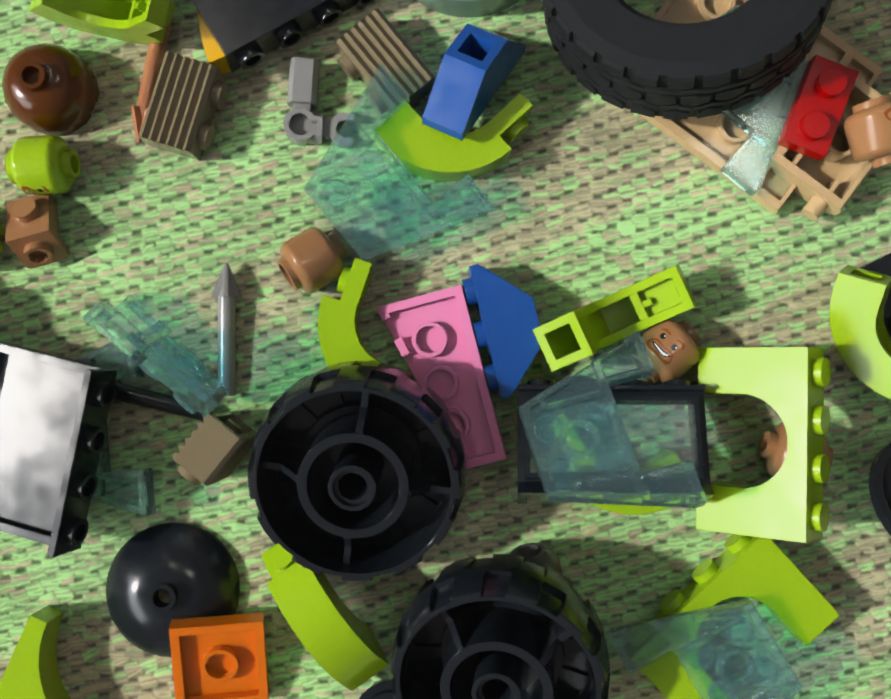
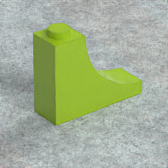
[0,605,71,699]

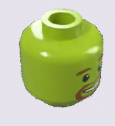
[5,135,81,195]

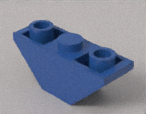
[422,24,526,141]
[462,264,541,399]

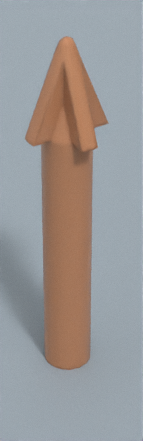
[131,20,172,143]

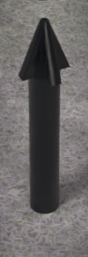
[114,379,214,421]

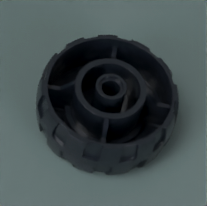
[247,361,466,581]
[391,554,610,699]

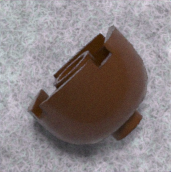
[2,43,99,136]

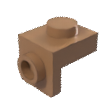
[5,194,69,269]

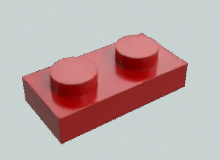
[777,54,859,161]

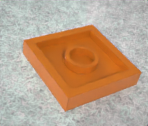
[169,612,269,699]

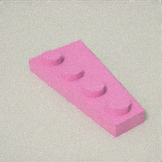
[376,285,507,469]

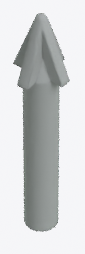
[211,263,241,396]

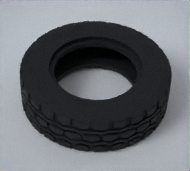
[543,0,833,119]

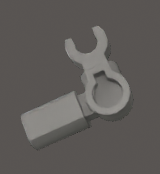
[283,57,355,149]

